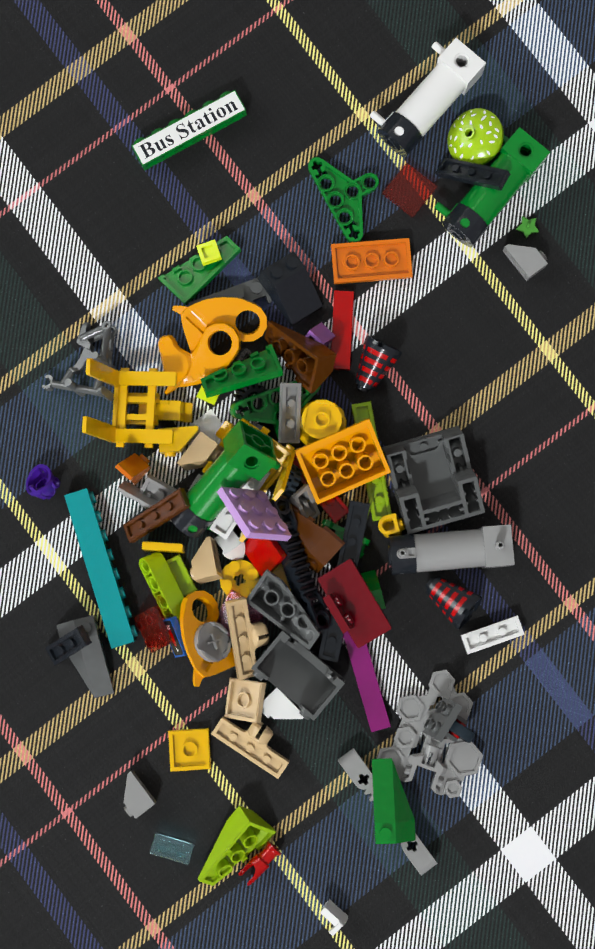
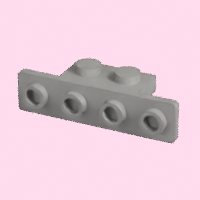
[117,474,177,521]

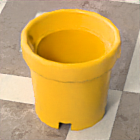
[300,399,347,445]

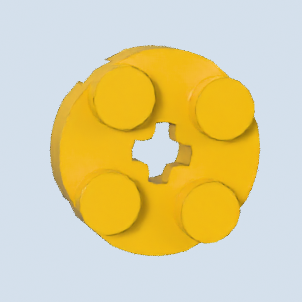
[220,560,260,599]

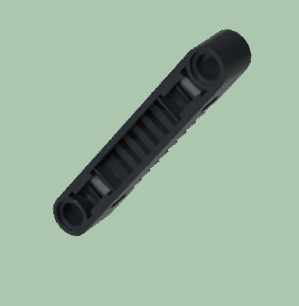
[269,495,331,631]

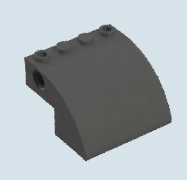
[382,426,485,534]

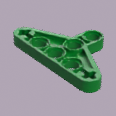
[308,157,379,243]
[230,380,321,444]

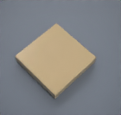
[224,677,266,723]

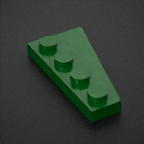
[201,344,284,398]

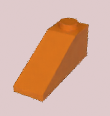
[115,453,151,485]

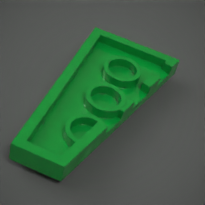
[158,236,241,306]

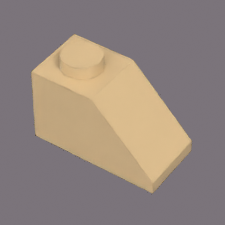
[177,431,224,471]
[190,536,223,584]

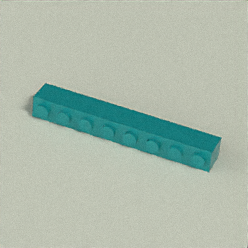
[64,488,138,649]

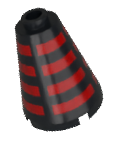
[355,335,402,393]
[425,577,483,630]

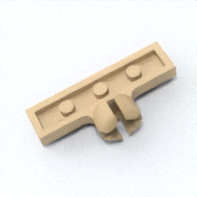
[225,597,269,680]
[211,716,290,779]

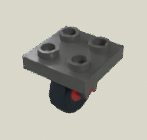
[423,698,475,743]

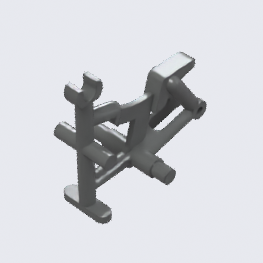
[42,321,118,401]

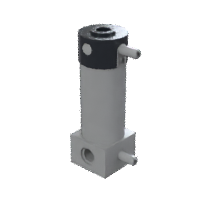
[387,524,515,575]

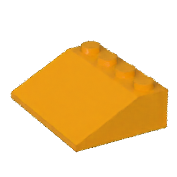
[294,418,391,504]

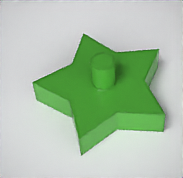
[516,216,539,239]

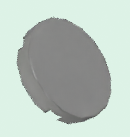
[194,621,231,662]

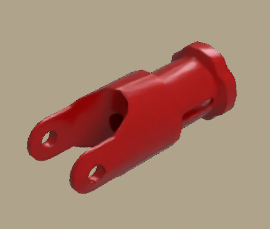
[238,841,281,886]

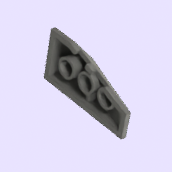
[247,569,321,650]
[57,615,114,698]

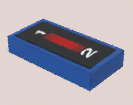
[160,616,187,658]

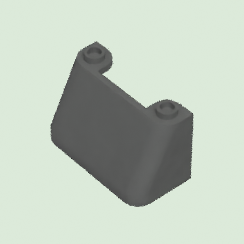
[251,630,346,721]

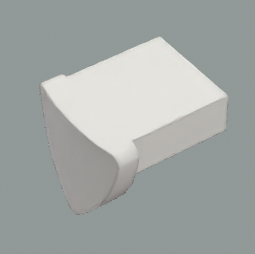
[214,530,245,560]
[320,899,348,936]

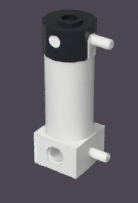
[370,38,486,157]

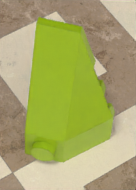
[198,805,276,886]

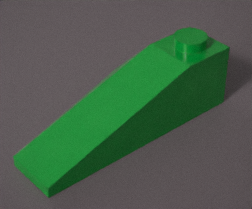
[372,758,415,844]

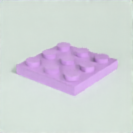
[217,487,292,541]

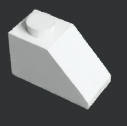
[262,687,304,719]

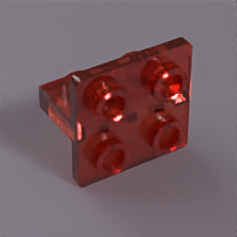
[134,605,173,653]

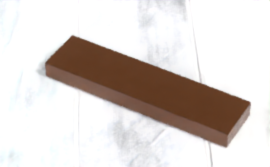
[123,488,191,543]

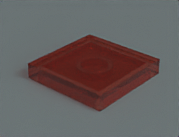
[382,163,437,218]

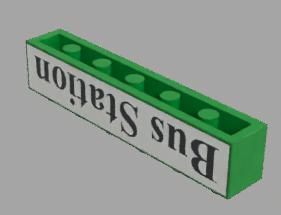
[131,90,247,171]

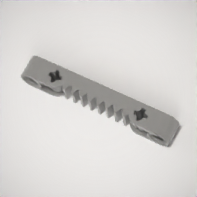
[338,748,438,876]

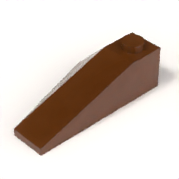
[265,320,337,393]
[286,504,345,574]

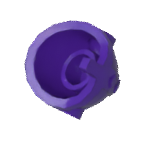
[26,464,60,500]

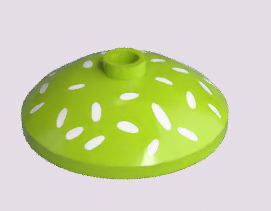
[447,108,504,165]

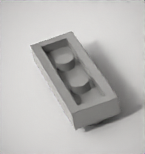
[278,383,302,443]

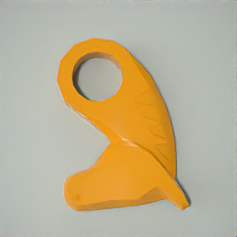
[172,297,267,354]
[158,324,241,395]
[179,590,235,687]

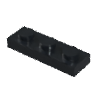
[45,625,92,665]

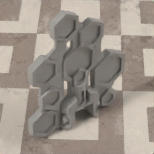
[376,670,483,798]

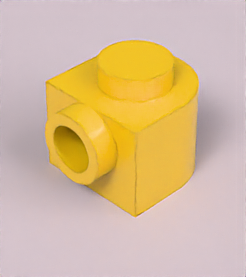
[378,513,405,538]

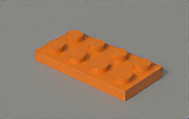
[331,238,413,284]

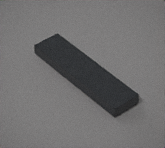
[435,157,511,191]

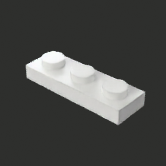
[460,616,525,654]

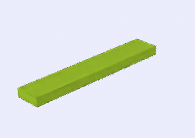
[351,401,392,522]

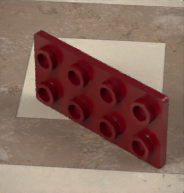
[318,559,392,648]

